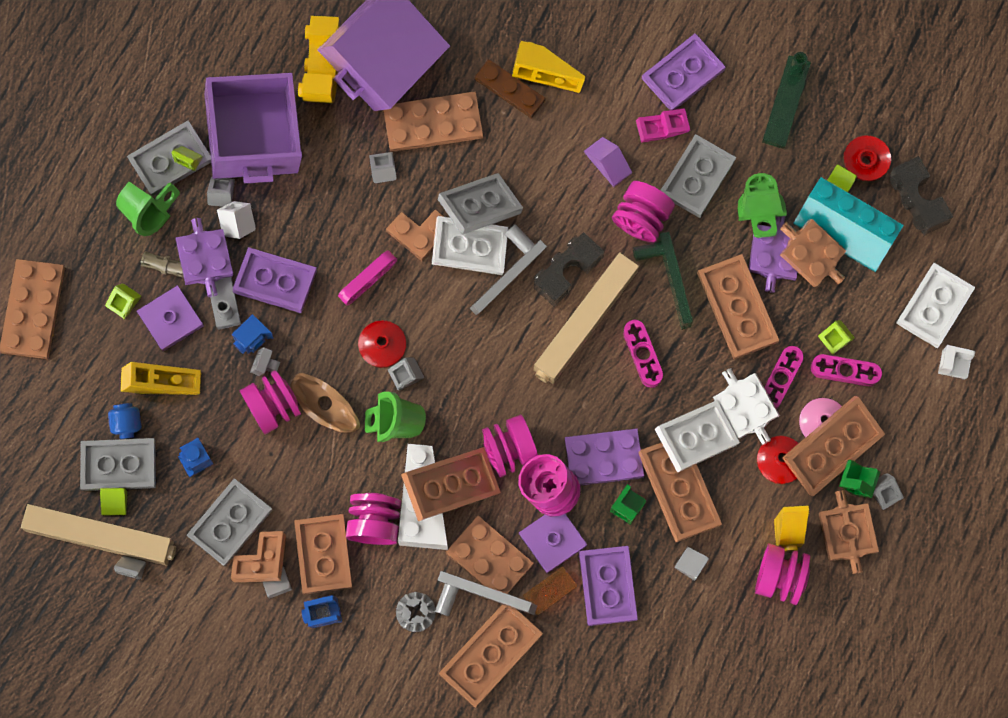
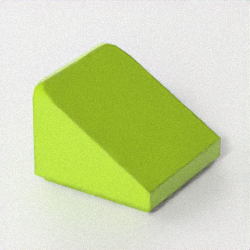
[171,146,203,171]
[827,165,857,192]
[105,284,141,319]
[818,320,855,355]
[100,488,127,516]

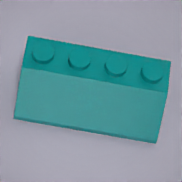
[793,177,904,272]

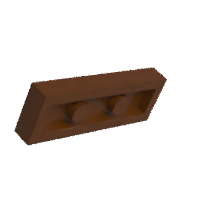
[475,59,545,119]

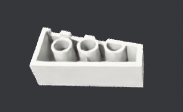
[398,444,448,550]

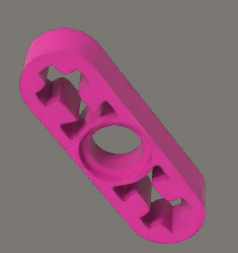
[338,250,397,306]
[623,320,663,388]
[764,346,803,409]
[811,354,882,386]

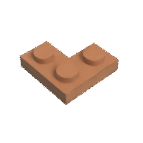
[386,210,444,261]
[231,531,286,583]

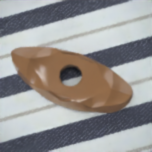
[290,373,360,433]

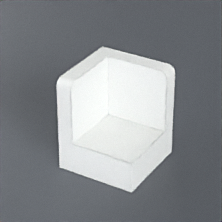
[217,201,256,239]
[938,345,975,379]

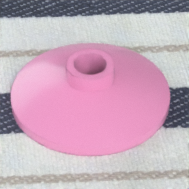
[799,398,842,438]

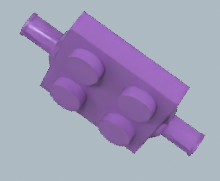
[748,216,797,293]
[176,218,233,297]

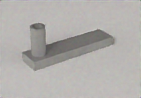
[470,224,547,315]
[210,277,241,330]
[435,571,537,616]

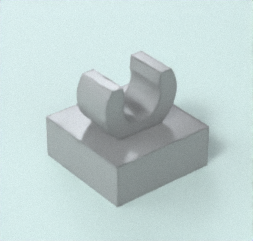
[250,347,280,376]

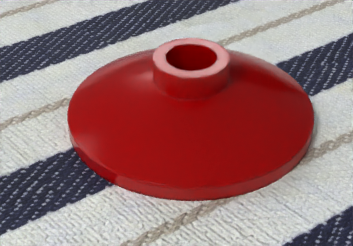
[844,135,891,181]
[358,320,406,368]
[757,436,799,484]

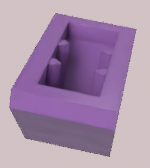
[584,137,632,187]

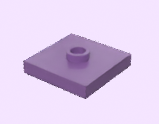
[137,285,203,351]
[519,514,587,574]

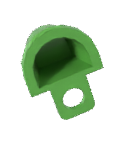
[738,173,787,238]
[116,182,180,236]
[365,392,426,442]

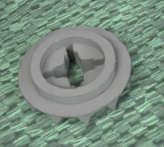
[396,592,436,632]

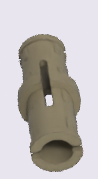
[141,251,184,278]

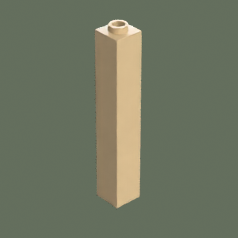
[534,252,639,384]
[21,504,176,566]

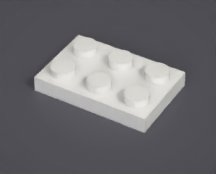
[432,216,508,275]
[896,263,975,349]
[655,400,740,472]

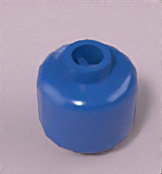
[108,403,141,439]

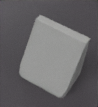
[369,152,396,183]
[207,177,235,207]
[388,357,424,391]
[873,473,904,510]
[674,547,709,581]
[114,556,146,580]
[263,567,292,599]

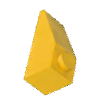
[512,41,585,93]
[121,362,201,395]
[774,506,809,552]

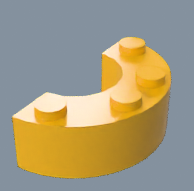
[298,16,339,103]

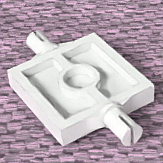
[713,368,780,445]

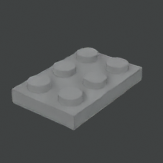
[127,121,211,197]
[661,134,736,218]
[438,173,523,235]
[80,438,156,491]
[187,479,273,567]

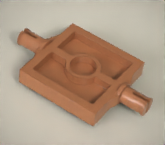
[780,219,846,287]
[819,490,879,574]

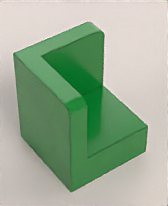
[839,460,880,498]
[610,484,646,525]

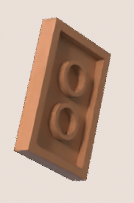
[294,514,352,595]
[446,516,534,594]

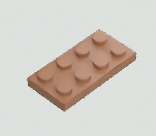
[384,91,483,152]
[697,254,779,359]
[0,259,65,359]
[782,396,885,496]
[638,442,722,542]
[401,447,501,521]
[439,604,543,708]

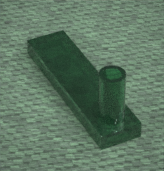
[762,52,811,149]
[632,232,693,330]

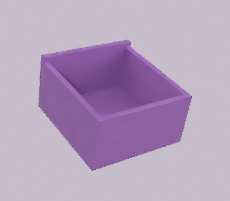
[317,0,450,111]
[204,73,302,183]

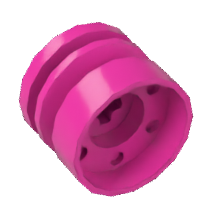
[612,181,675,242]
[239,370,301,435]
[482,414,538,477]
[518,454,580,517]
[346,493,401,545]
[755,543,810,605]

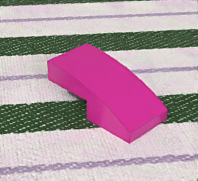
[636,109,690,143]

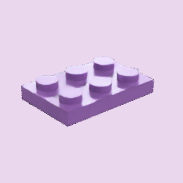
[641,34,726,110]
[232,247,317,313]
[565,429,644,486]
[579,546,638,626]

